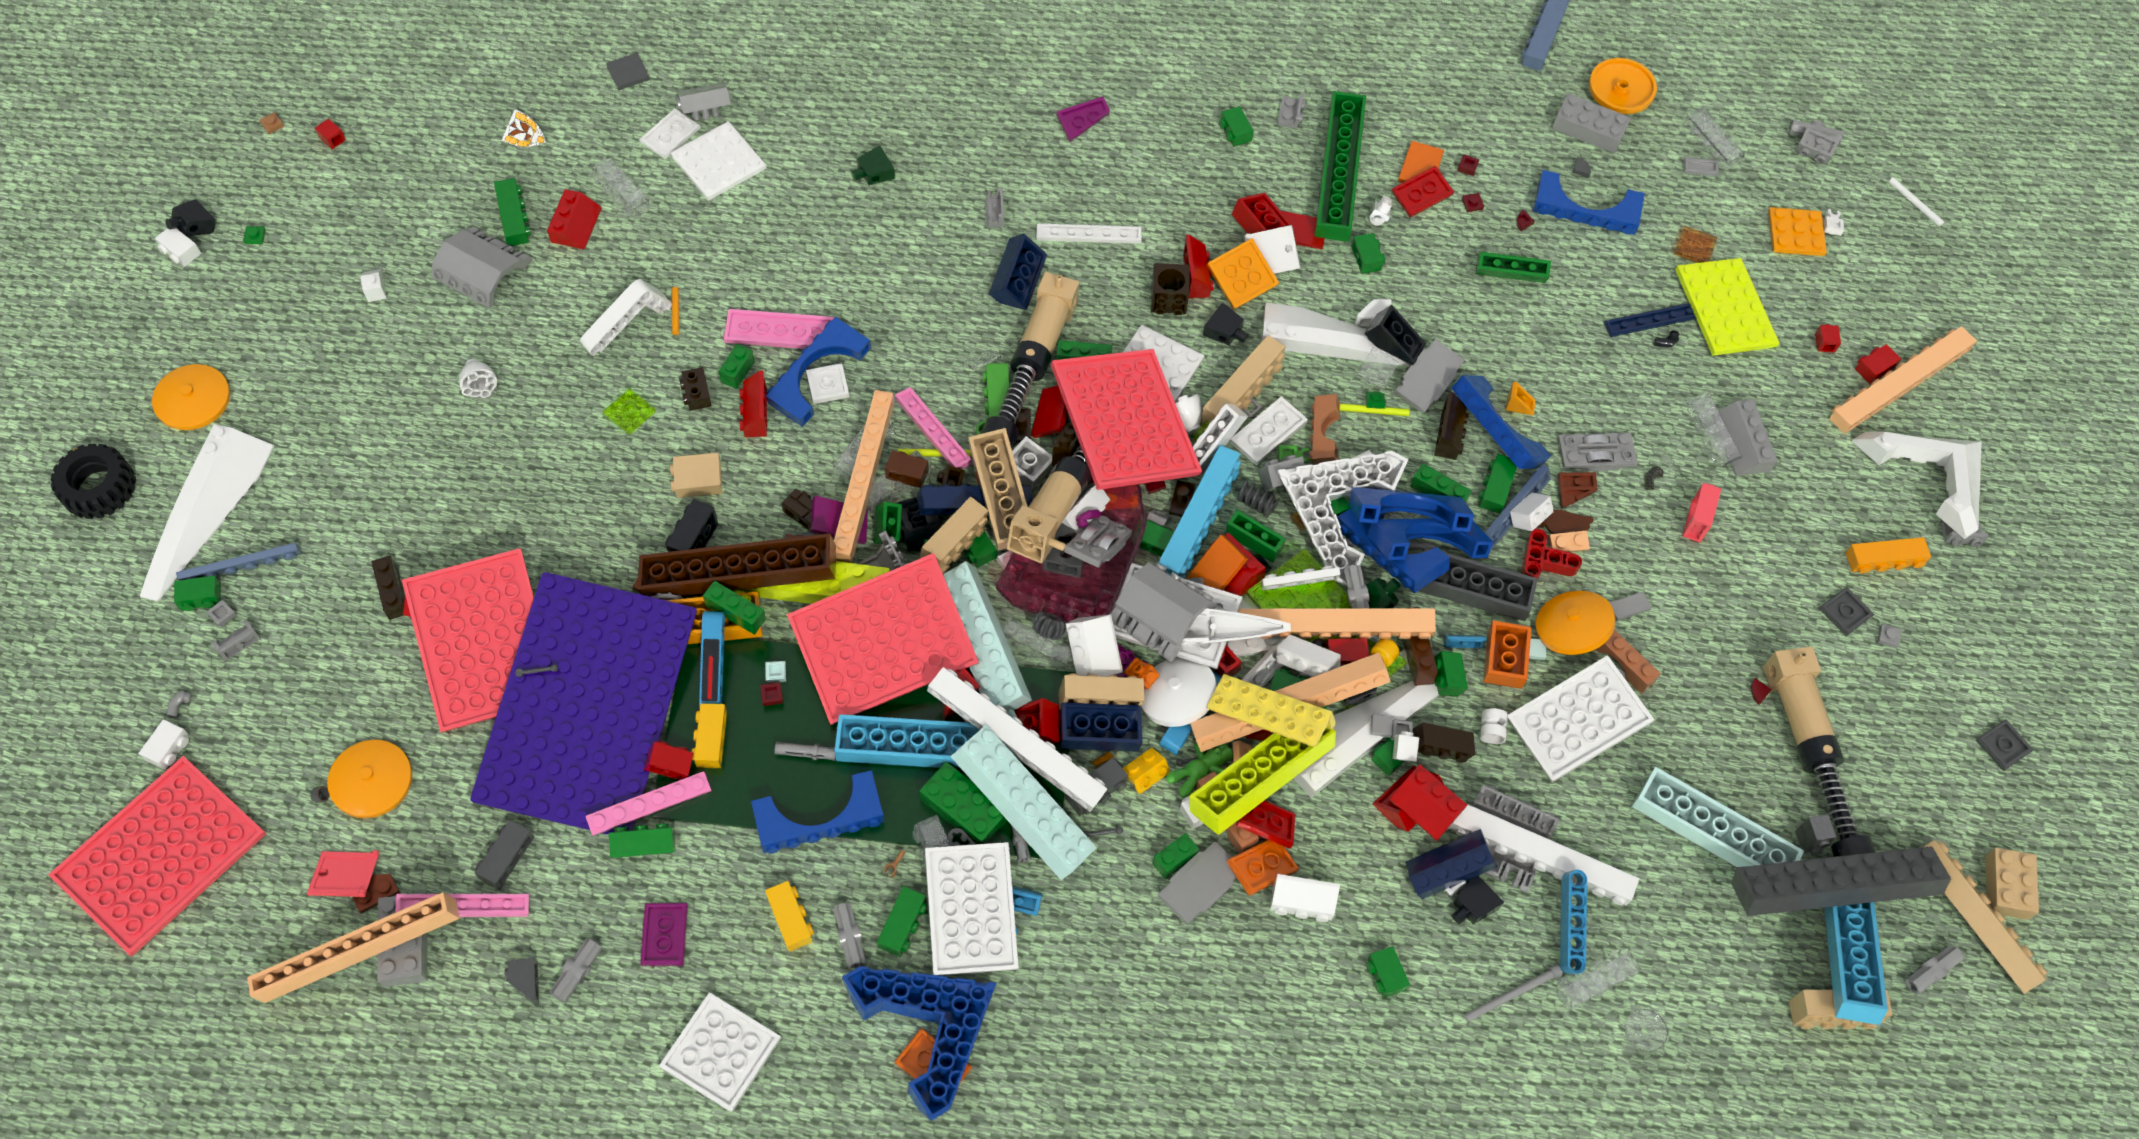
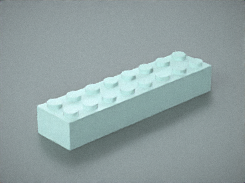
[943,561,1032,711]
[951,724,1097,880]
[1632,767,1804,867]

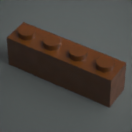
[1402,607,1438,686]

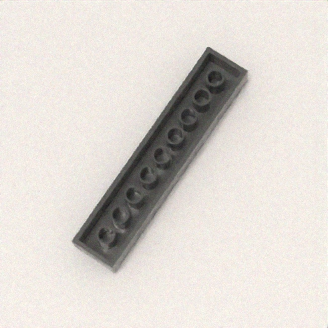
[1731,846,1951,916]

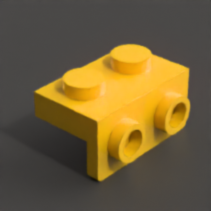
[1122,747,1170,794]

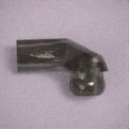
[1644,466,1664,491]

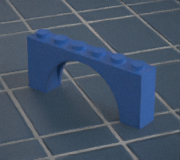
[1533,170,1645,235]
[766,316,871,427]
[1451,375,1551,469]
[1348,487,1474,532]
[1337,508,1450,593]
[1367,519,1493,560]
[751,770,884,854]

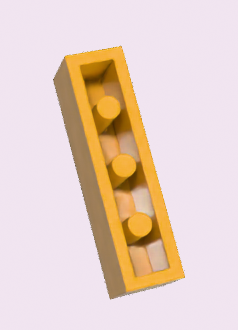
[1845,537,1931,574]

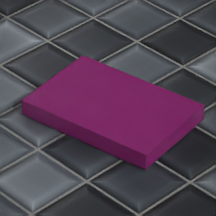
[810,495,868,544]
[640,903,688,966]

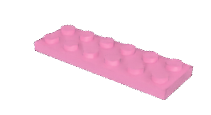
[724,309,834,349]

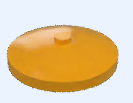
[1589,58,1657,114]
[152,364,230,430]
[1535,591,1616,655]
[327,740,412,818]

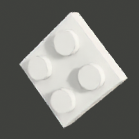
[806,363,849,404]

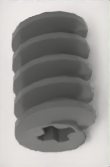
[1238,479,1280,517]

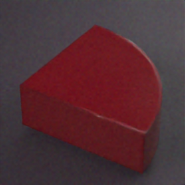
[1516,210,1535,232]
[1750,678,1772,705]

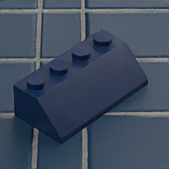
[989,233,1047,310]
[1059,703,1143,752]
[1405,829,1498,899]

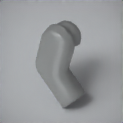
[166,690,191,718]

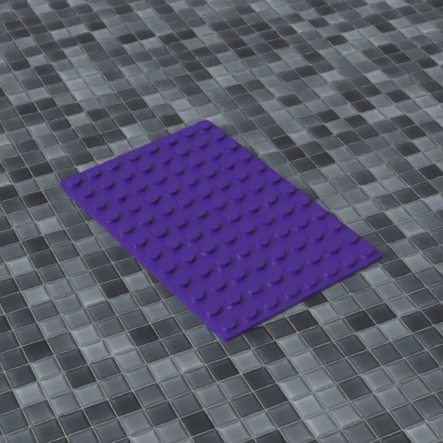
[470,572,697,835]

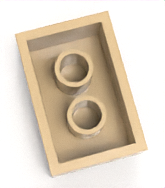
[1985,847,2039,920]

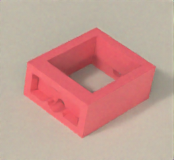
[1682,483,1721,543]

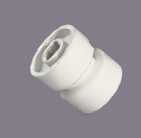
[1480,708,1508,744]

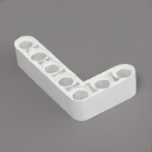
[580,279,672,356]

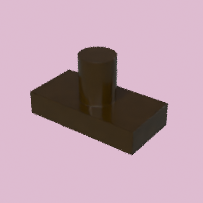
[1013,409,1031,443]
[1169,480,1195,517]

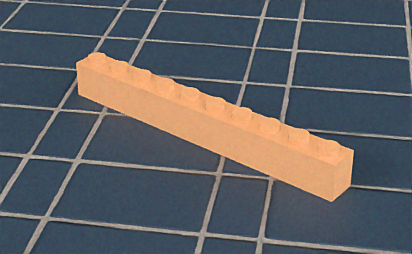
[1829,326,1977,434]
[834,390,894,563]
[1238,608,1436,639]
[1190,653,1390,752]
[247,892,460,1003]

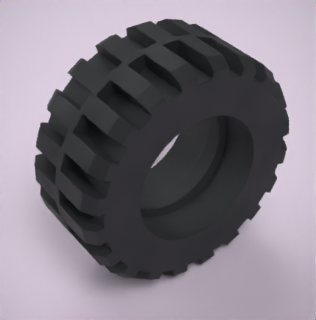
[50,444,136,519]

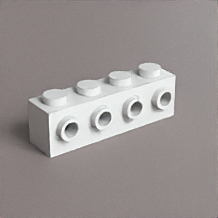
[1193,404,1248,474]

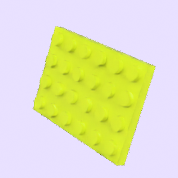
[1675,258,1780,356]

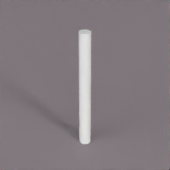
[1889,177,1944,227]

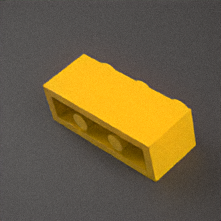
[692,704,727,768]
[765,881,814,952]

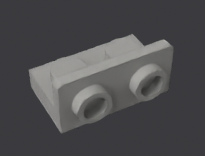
[1277,93,1306,129]
[1795,127,1839,165]
[1941,521,1989,546]

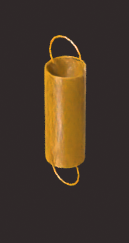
[1087,751,1117,770]

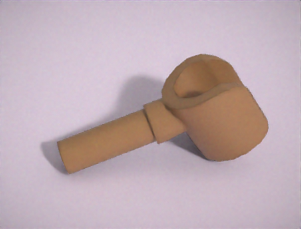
[884,850,906,878]

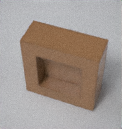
[259,112,284,134]

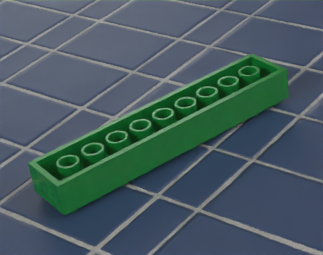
[1314,91,1367,242]

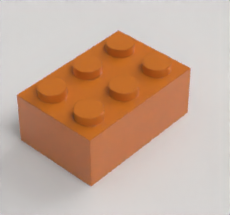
[1483,620,1532,689]

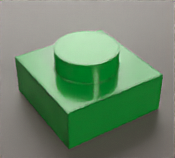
[243,226,266,244]
[1365,391,1386,409]

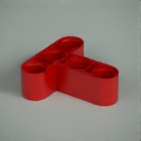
[1521,529,1582,578]

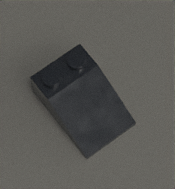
[1364,305,1427,365]
[896,497,942,552]

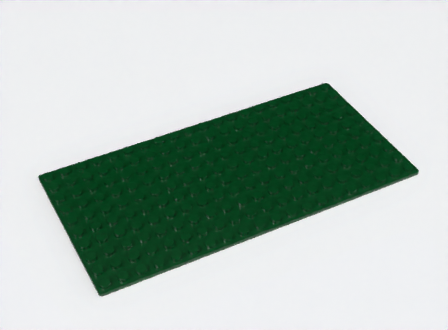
[651,639,1076,859]

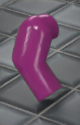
[1076,509,1101,528]

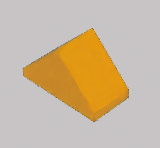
[1506,381,1536,415]

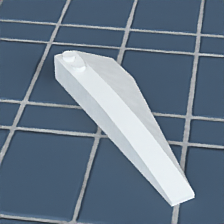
[1261,302,1424,367]
[140,424,274,601]
[1293,681,1439,798]

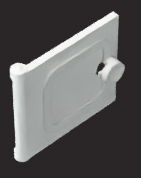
[1244,225,1300,274]

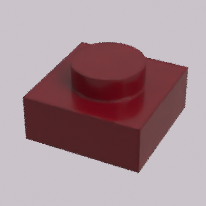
[1457,154,1480,176]
[1462,193,1484,212]
[1143,481,1166,494]
[760,682,783,706]

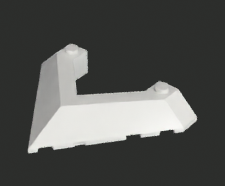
[1852,432,1982,539]
[1277,451,1409,587]

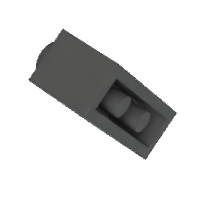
[1065,758,1128,817]
[475,820,534,890]

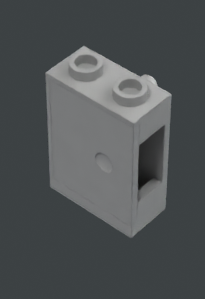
[675,82,731,121]

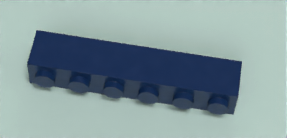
[917,484,1033,515]

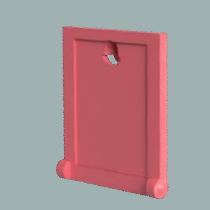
[307,850,379,897]

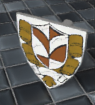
[502,109,546,147]

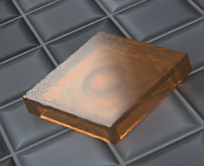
[1674,226,1718,263]

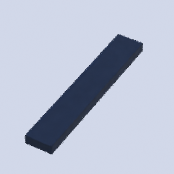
[1604,303,1696,337]

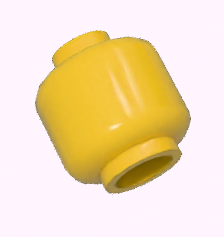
[1370,639,1399,667]

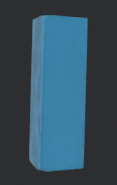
[1443,634,1487,648]
[1012,886,1043,916]

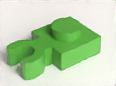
[1277,445,1310,463]

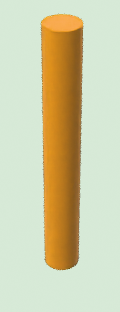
[671,287,679,335]

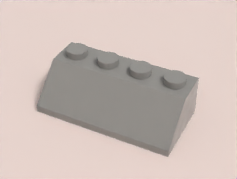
[1712,399,1778,476]

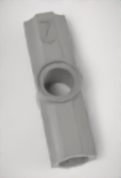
[1788,119,1844,145]
[1344,565,1370,609]
[833,903,866,969]
[549,938,603,1003]
[1904,945,1964,995]

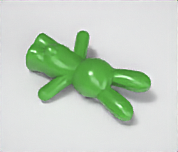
[1166,743,1233,797]

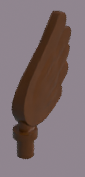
[1535,509,1594,534]

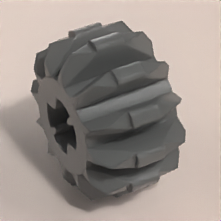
[1032,611,1066,640]

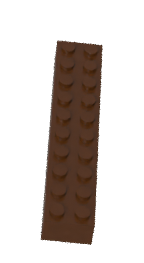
[637,533,836,597]

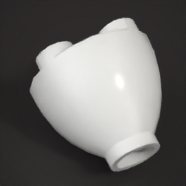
[459,359,497,398]
[1175,394,1202,434]

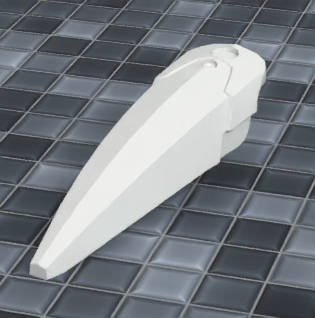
[1161,609,1291,645]

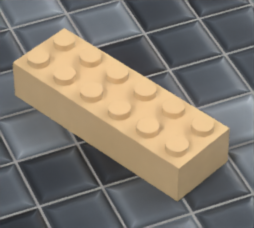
[1200,335,1286,429]
[968,428,1027,550]

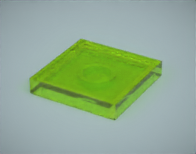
[603,388,656,435]

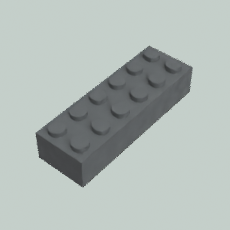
[1419,547,1538,621]

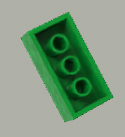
[919,762,1008,845]

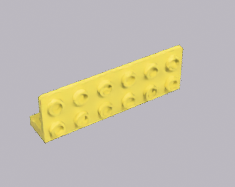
[1207,674,1336,747]

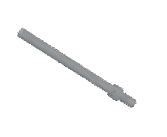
[1464,960,1575,1022]

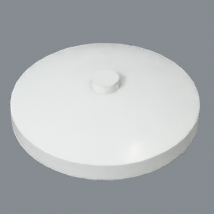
[1142,658,1217,727]

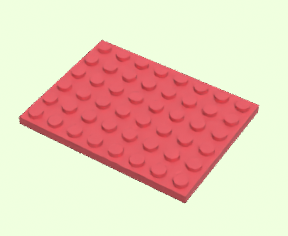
[1051,349,1202,490]
[402,548,534,733]
[787,553,979,725]
[48,756,266,957]

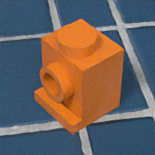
[1124,657,1160,690]

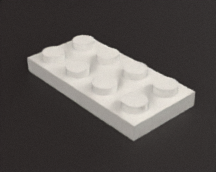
[1230,396,1308,466]

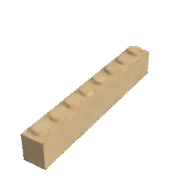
[1924,840,2048,994]

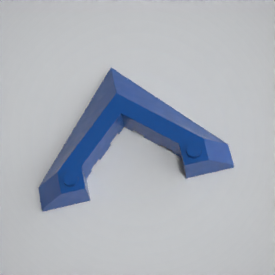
[842,966,996,1121]

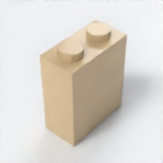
[670,453,722,498]

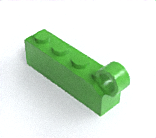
[976,363,1010,435]

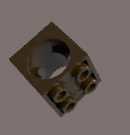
[1151,263,1190,316]

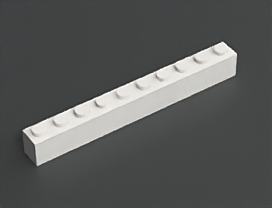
[927,667,1107,812]
[1447,804,1640,906]

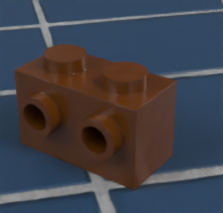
[885,450,929,488]

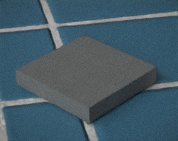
[606,52,650,91]
[1819,587,1874,636]
[1976,719,2034,771]

